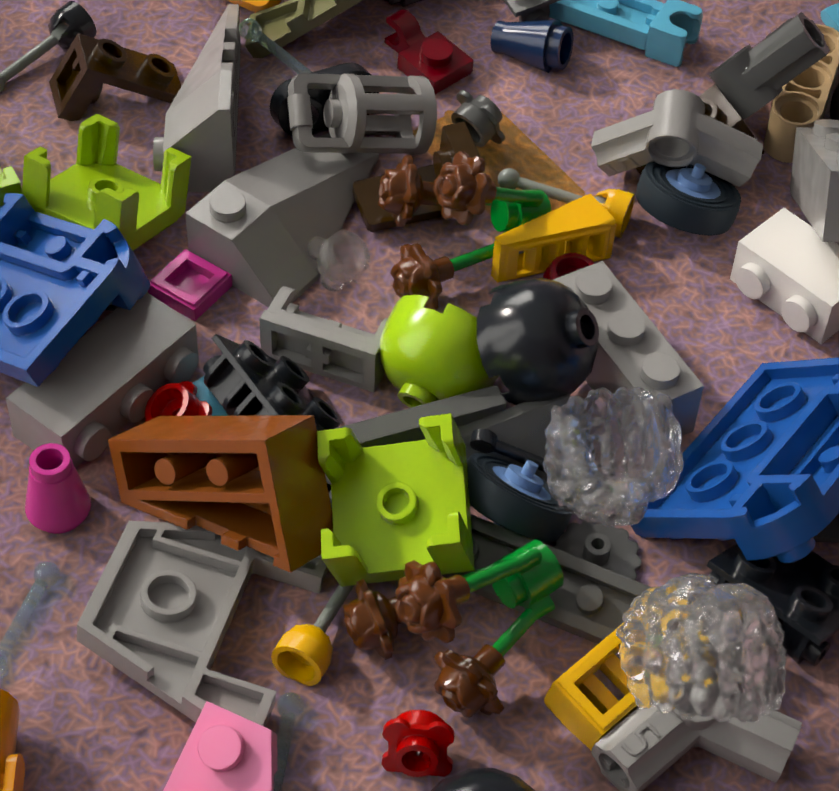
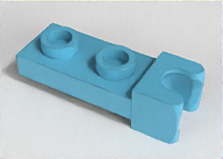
[549,0,703,67]

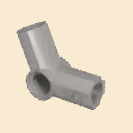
[591,89,763,187]
[591,662,802,791]

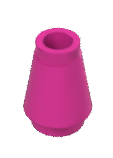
[25,443,91,534]

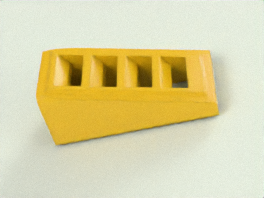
[491,194,617,283]
[544,600,699,751]

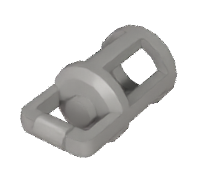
[287,73,437,155]

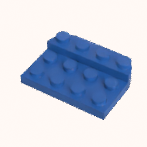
[0,193,150,387]
[626,357,839,563]

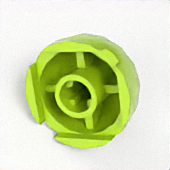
[380,295,499,408]

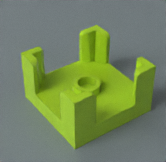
[22,114,192,251]
[317,413,475,587]

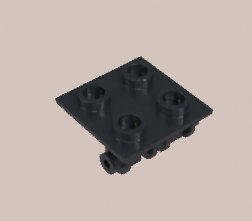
[203,334,342,431]
[704,544,839,666]

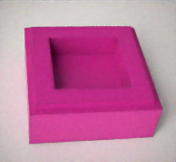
[148,249,232,321]

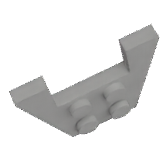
[77,521,329,727]

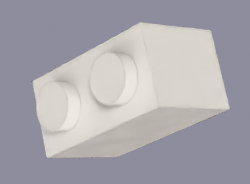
[730,208,839,344]

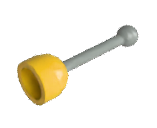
[498,168,635,238]
[271,585,354,686]

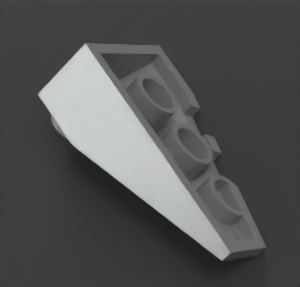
[153,4,241,192]
[185,132,379,307]

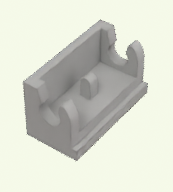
[259,286,388,392]

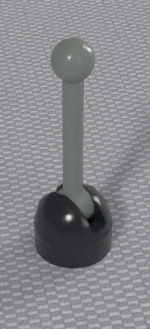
[0,1,97,93]

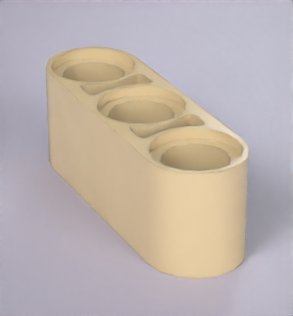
[764,24,839,163]

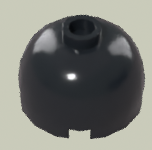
[477,278,599,405]

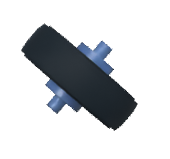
[636,161,741,236]
[467,453,573,542]

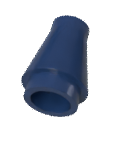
[490,19,574,73]

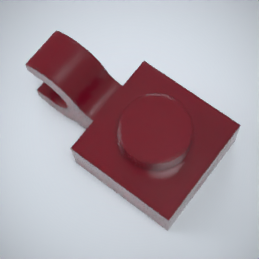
[384,9,474,94]

